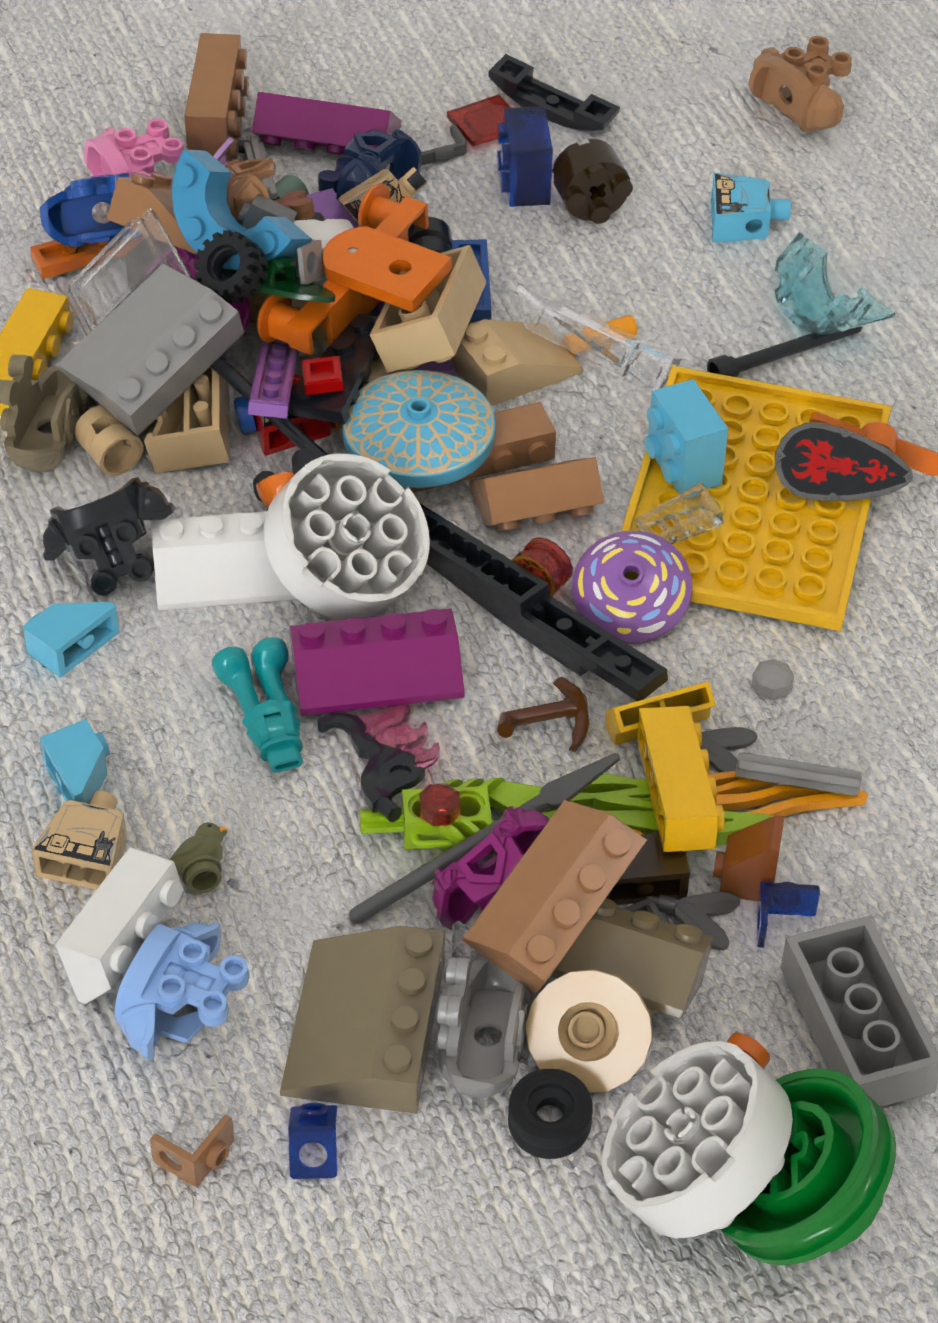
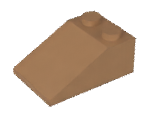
[107,172,197,255]

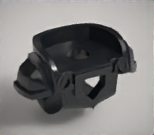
[43,477,175,596]

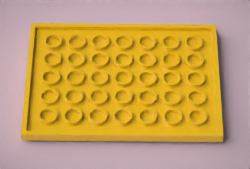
[621,366,892,631]

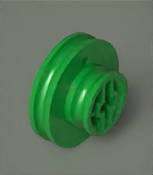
[719,1068,896,1265]

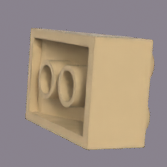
[451,319,583,406]

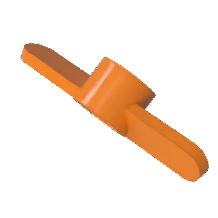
[809,413,938,476]

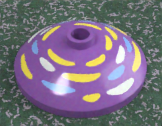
[572,531,692,644]

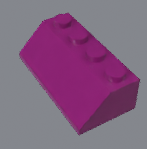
[252,92,402,155]
[290,608,465,716]

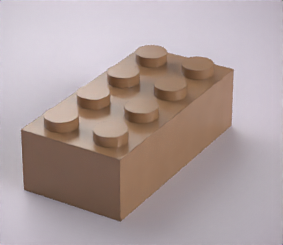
[184,33,249,162]

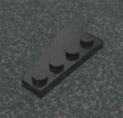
[287,314,379,424]

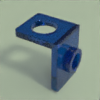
[756,882,820,948]
[288,1103,337,1179]

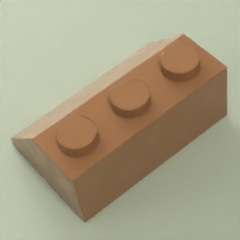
[468,457,604,531]

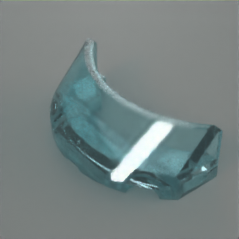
[775,232,896,334]

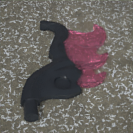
[317,704,440,822]

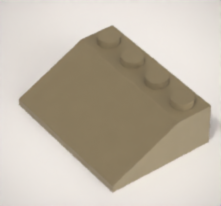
[280,926,445,1114]

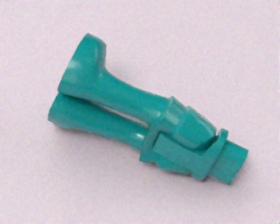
[212,637,303,773]

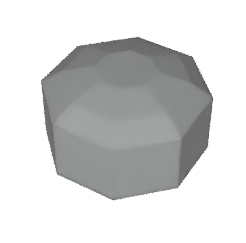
[752,659,794,700]

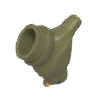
[169,822,228,894]

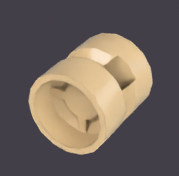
[74,405,144,476]

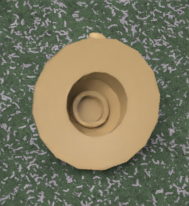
[526,969,659,1093]

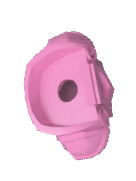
[84,119,184,177]

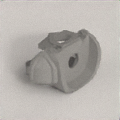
[437,955,532,1097]

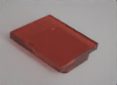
[446,94,525,147]

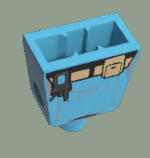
[711,173,791,242]

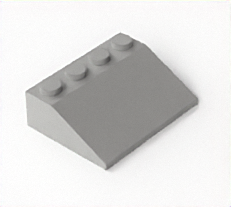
[57,264,244,436]

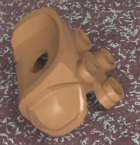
[749,36,852,132]
[225,158,315,226]

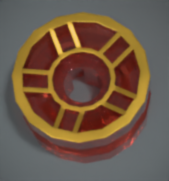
[512,537,573,597]

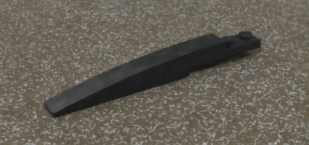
[420,503,668,701]

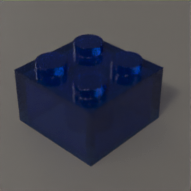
[496,106,553,207]

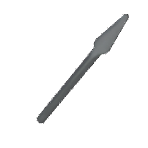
[349,753,620,924]

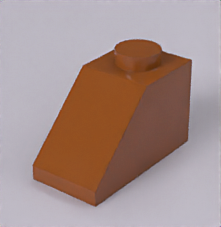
[713,815,784,904]

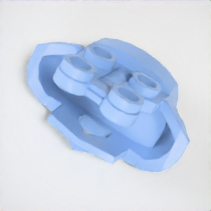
[115,922,250,1060]

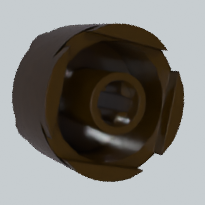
[552,139,633,224]

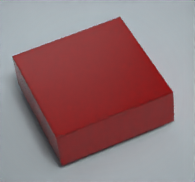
[302,356,344,395]

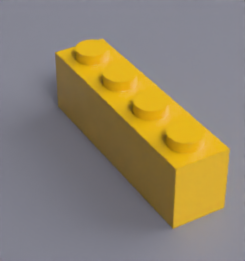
[0,288,74,416]
[637,706,724,852]

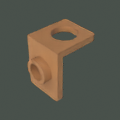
[150,1115,234,1188]

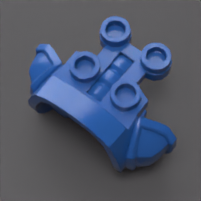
[39,173,145,247]

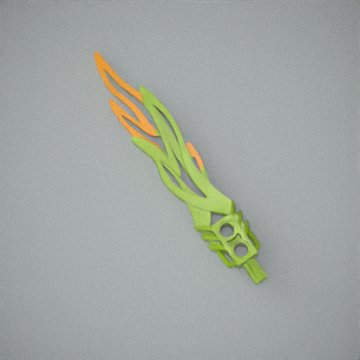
[359,771,868,854]

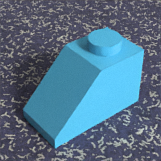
[23,602,120,678]
[40,719,110,804]

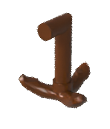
[497,677,590,752]

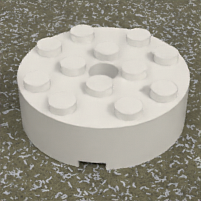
[264,453,430,619]
[602,1041,793,1238]

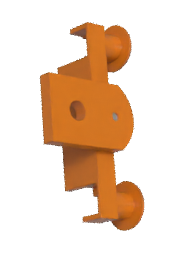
[257,183,452,355]

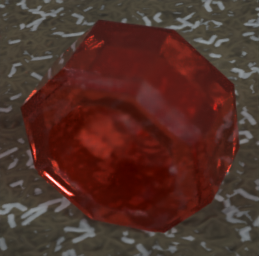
[419,783,461,826]

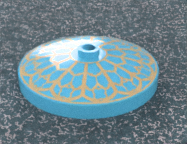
[342,370,496,488]

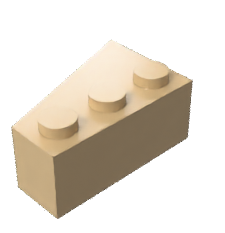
[144,367,230,474]

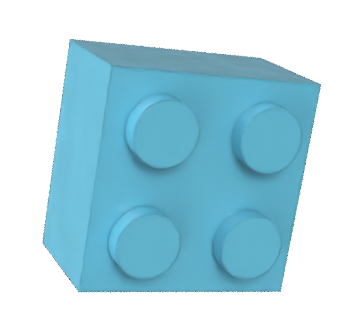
[644,379,728,497]

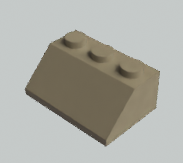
[551,898,714,1019]

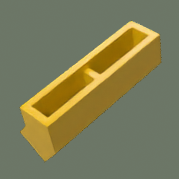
[605,681,716,745]

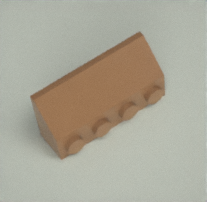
[462,800,647,995]

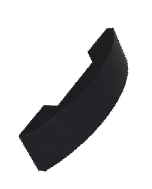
[488,54,620,131]

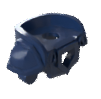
[318,128,422,201]

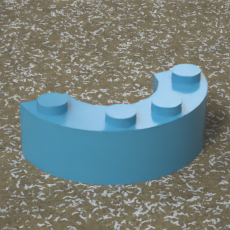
[172,149,312,270]

